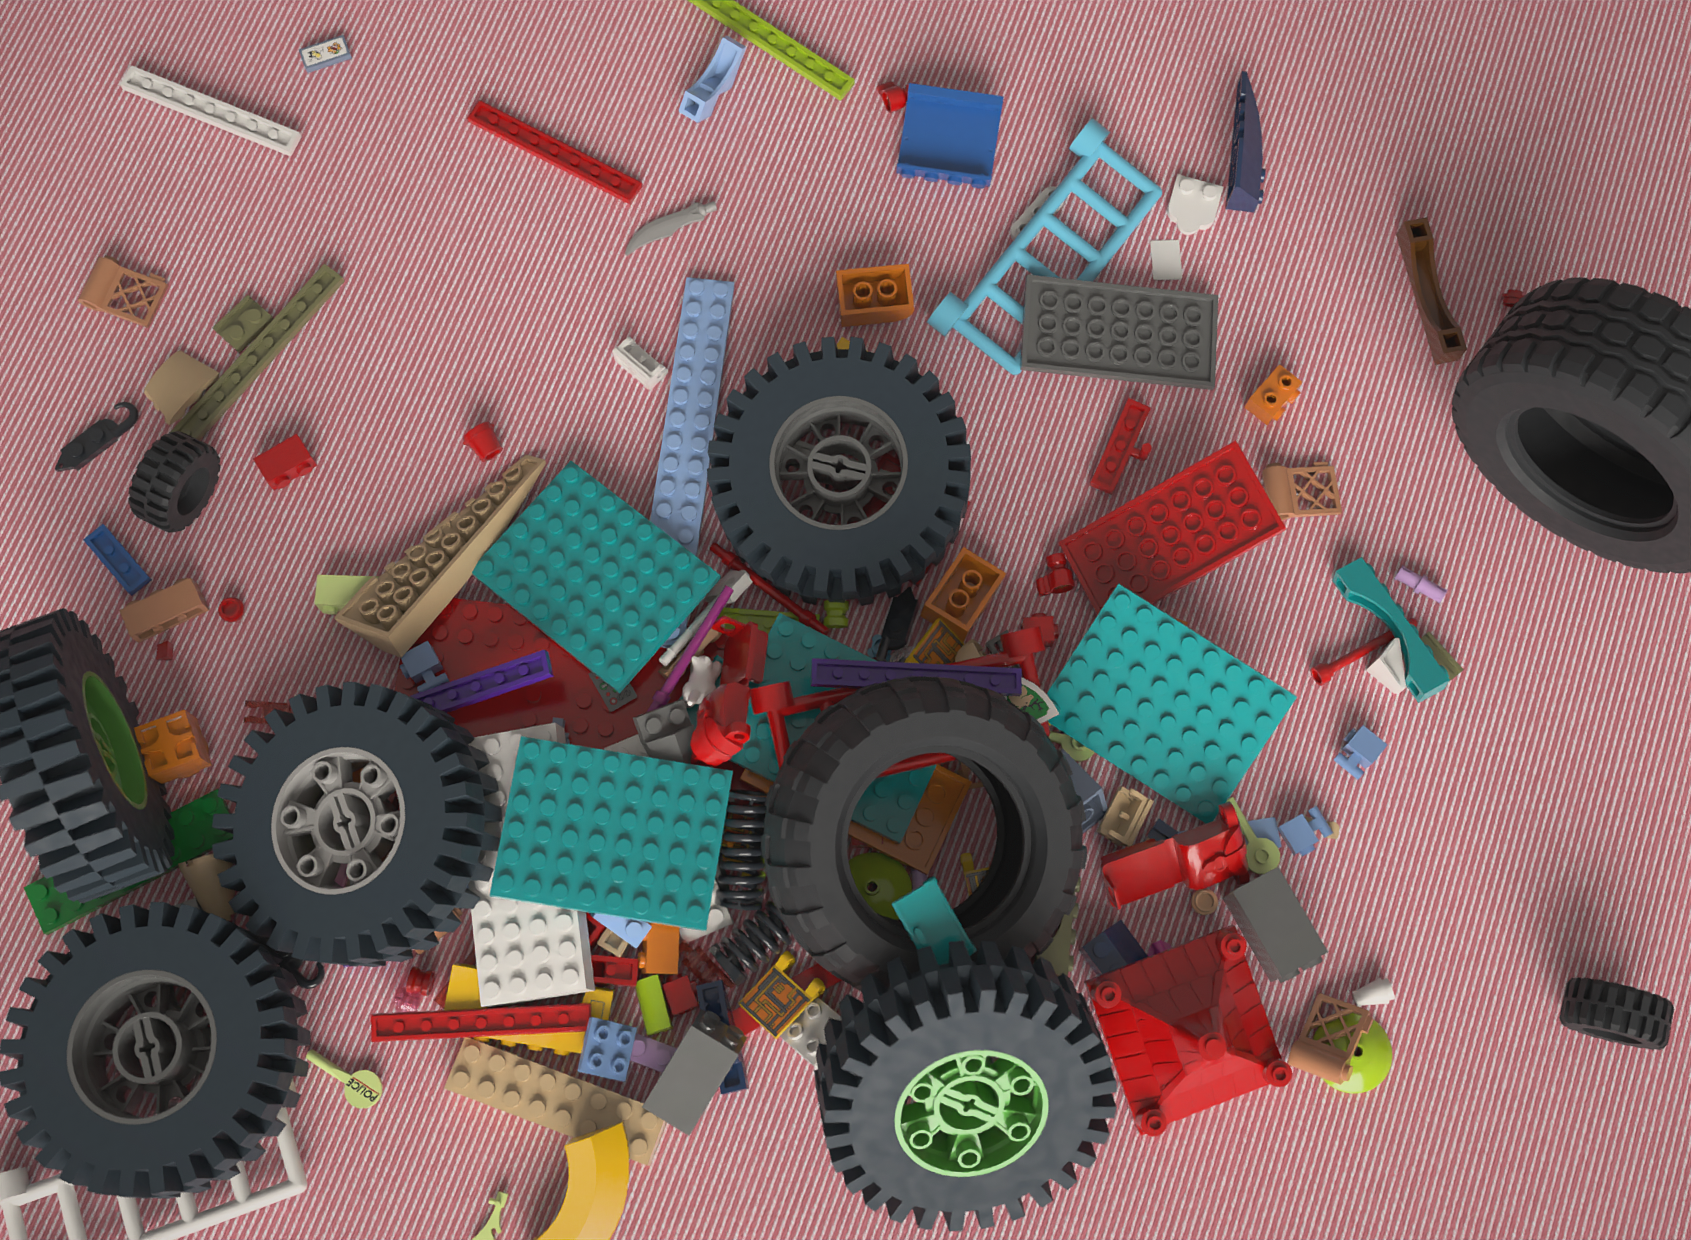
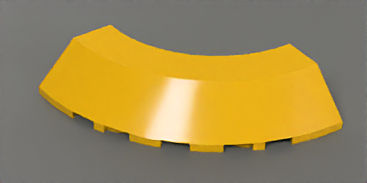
[531,1121,630,1240]

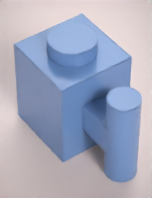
[399,641,450,693]
[1333,725,1387,780]
[1277,806,1333,857]

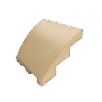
[144,350,220,425]

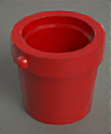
[463,421,503,462]

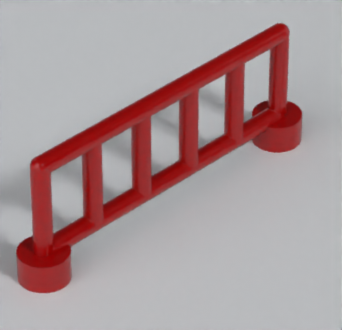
[750,626,1050,778]

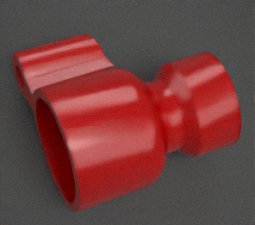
[877,81,916,113]
[1035,553,1075,597]

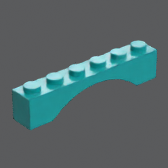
[1332,557,1450,703]

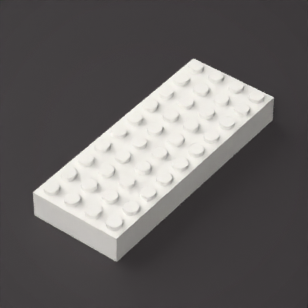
[468,723,595,1008]

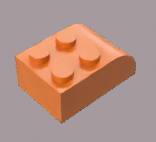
[836,264,914,327]
[920,547,1007,642]

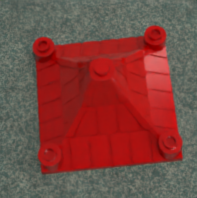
[1084,925,1292,1137]

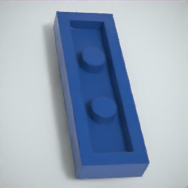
[83,524,152,596]

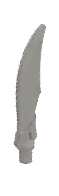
[625,201,717,256]

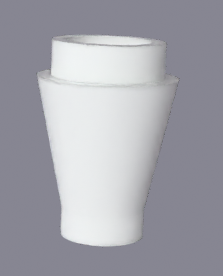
[1352,978,1395,1007]

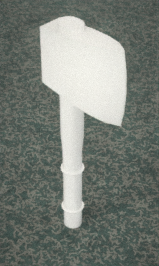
[659,570,752,666]

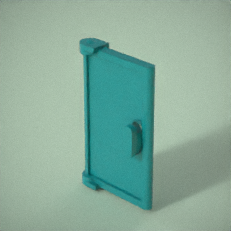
[892,876,977,965]

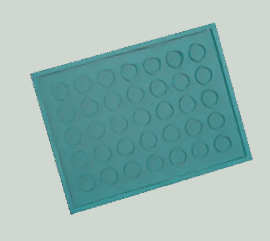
[472,460,721,694]
[1046,583,1297,824]
[729,613,937,844]
[489,736,733,931]

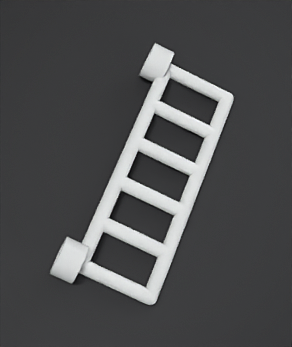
[0,1078,308,1240]

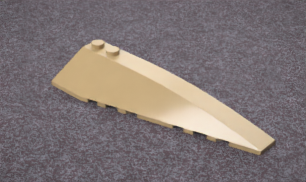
[334,455,546,658]

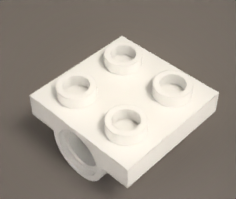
[780,997,841,1070]

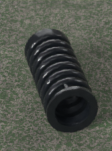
[714,789,768,910]
[708,901,792,987]

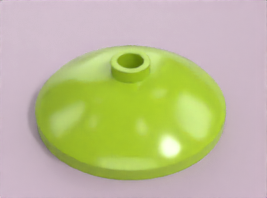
[848,852,912,920]
[1313,1013,1392,1094]

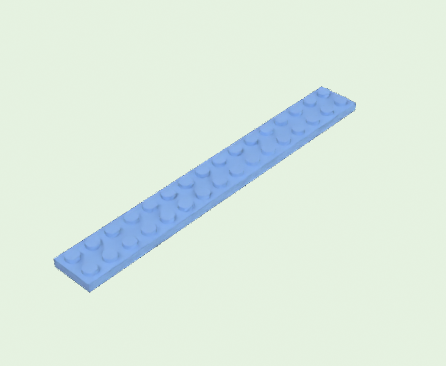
[650,277,735,648]

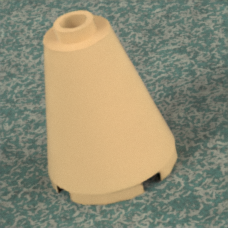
[178,854,235,921]

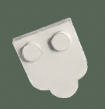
[1167,174,1224,235]

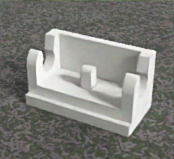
[612,336,668,391]

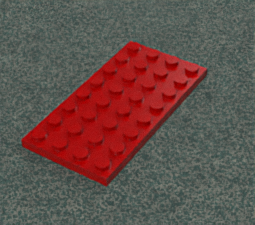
[1058,440,1287,615]

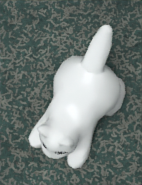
[682,655,722,708]

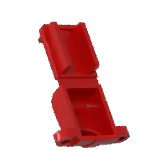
[690,616,768,767]
[1100,802,1250,910]

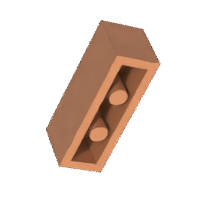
[119,577,210,643]

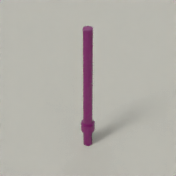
[647,585,734,712]

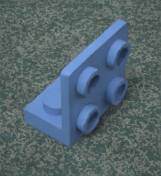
[578,1017,637,1082]

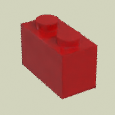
[253,433,317,490]

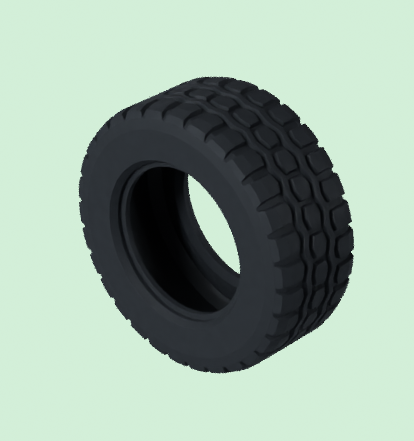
[1452,277,1691,574]

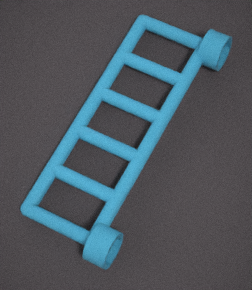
[927,118,1162,375]

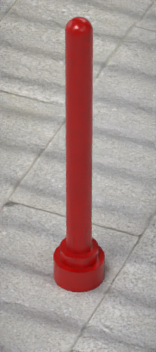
[1310,618,1418,686]

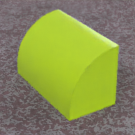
[635,974,673,1036]

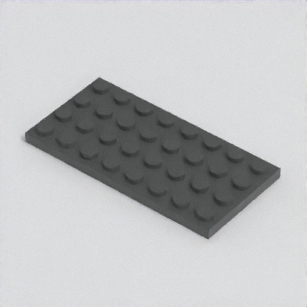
[1020,275,1218,390]

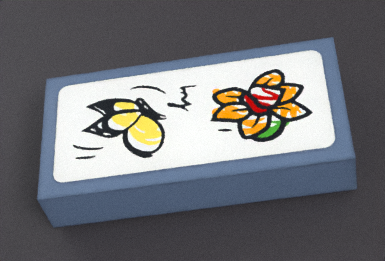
[299,35,352,73]

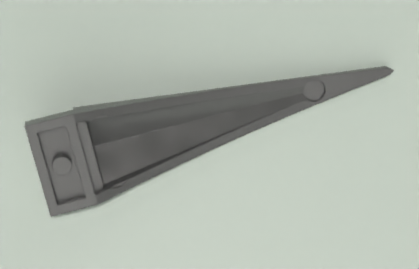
[633,700,730,890]

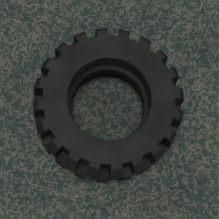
[128,431,221,533]
[1559,977,1675,1050]

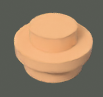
[1191,889,1218,915]

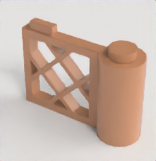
[78,255,168,328]
[1262,462,1342,520]
[1288,993,1373,1085]

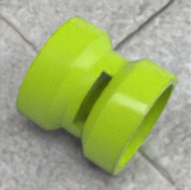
[824,600,849,628]

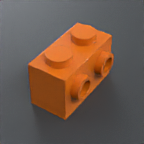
[1244,364,1303,426]
[638,922,680,975]

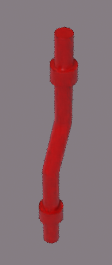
[709,542,830,636]

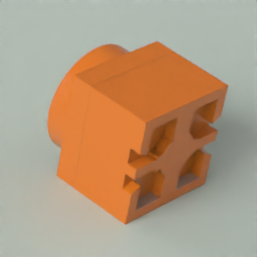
[134,709,212,784]

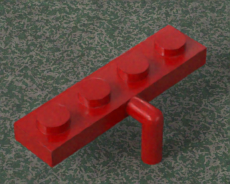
[1089,398,1152,495]

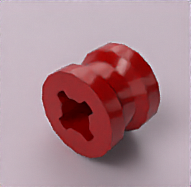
[406,966,435,997]

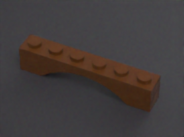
[1396,217,1467,365]

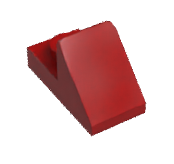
[591,955,639,987]

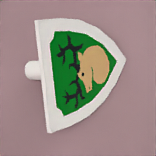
[1004,678,1059,724]

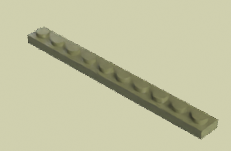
[171,264,345,440]

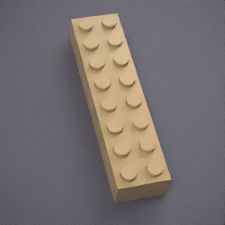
[444,1037,666,1166]

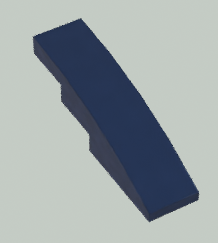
[696,980,749,1095]

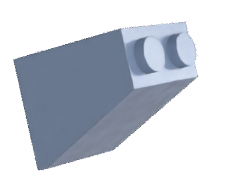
[1061,748,1108,833]

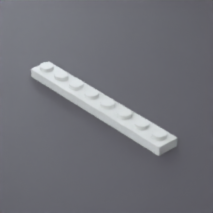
[120,65,302,156]

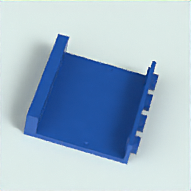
[896,83,1004,189]

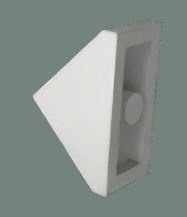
[1366,638,1406,694]

